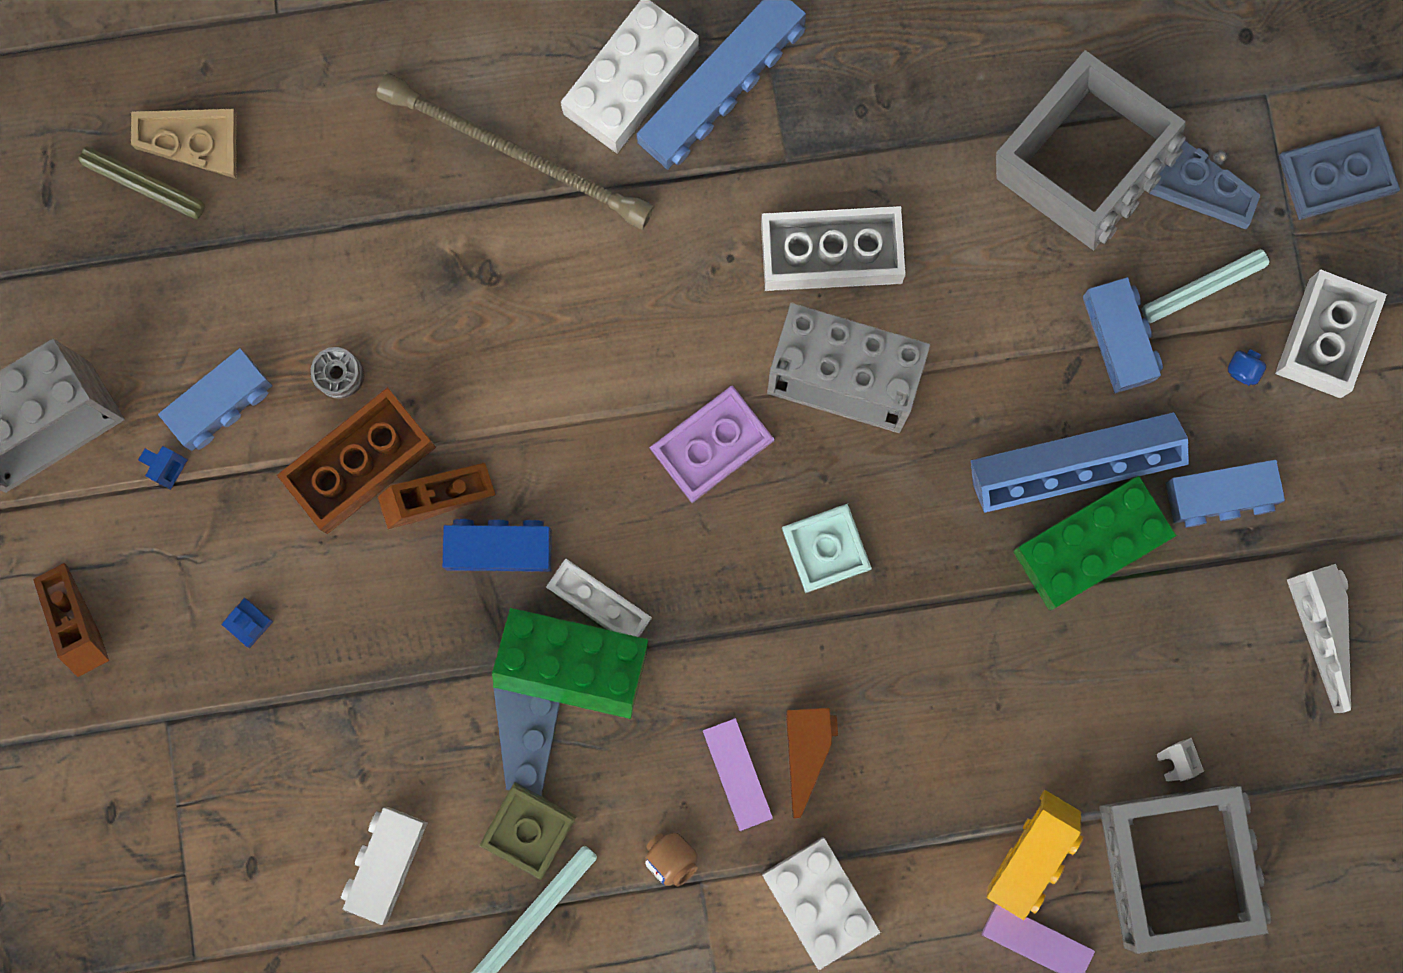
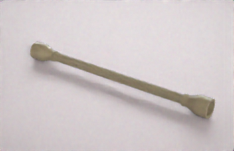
[376,73,654,230]

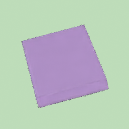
[650,385,774,503]

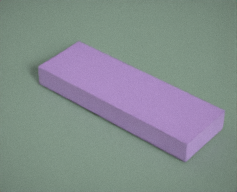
[703,718,773,831]
[981,903,1095,973]

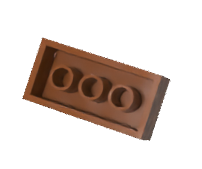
[277,387,436,534]

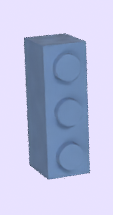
[1083,277,1163,393]
[158,348,273,451]
[1166,460,1285,528]

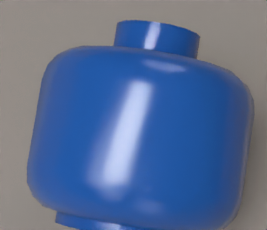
[1228,349,1267,386]

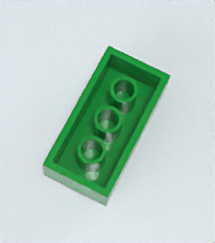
[1013,476,1176,611]
[492,608,648,719]

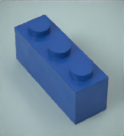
[442,519,552,572]

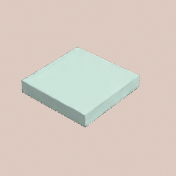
[782,504,872,593]

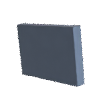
[1279,126,1400,220]

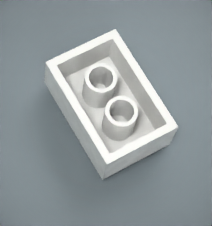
[1275,270,1387,398]
[762,837,880,971]

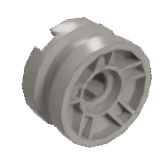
[310,347,364,399]

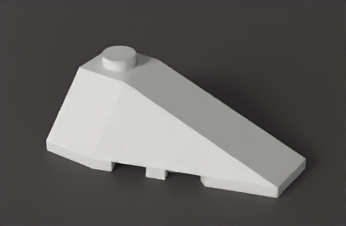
[1287,564,1351,713]

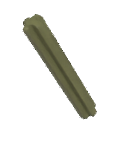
[78,147,205,219]

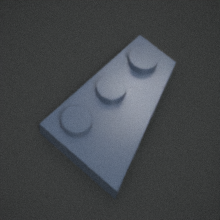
[1149,141,1260,229]
[494,688,560,796]

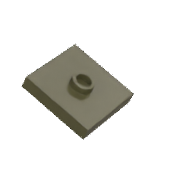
[479,782,576,880]

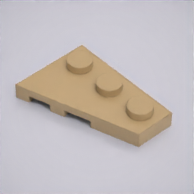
[131,109,236,179]

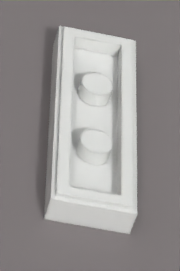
[546,558,652,637]

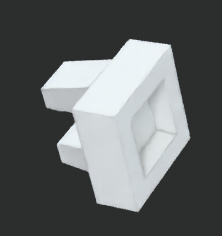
[1156,738,1204,781]

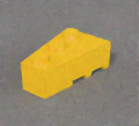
[987,789,1083,920]

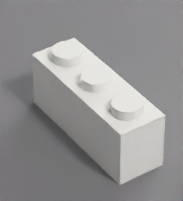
[341,807,428,925]

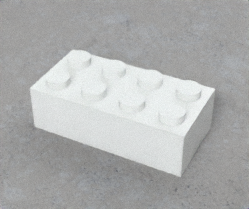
[561,0,699,153]
[761,206,905,291]

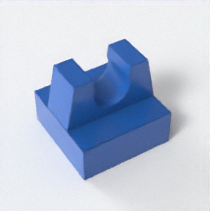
[138,446,188,490]
[221,598,273,648]

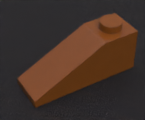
[377,463,496,529]
[33,563,109,677]
[786,708,838,818]

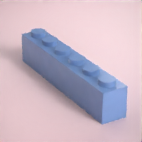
[637,0,806,170]
[971,412,1189,513]

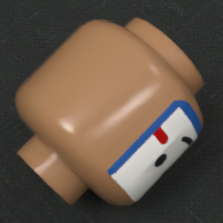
[645,833,698,887]

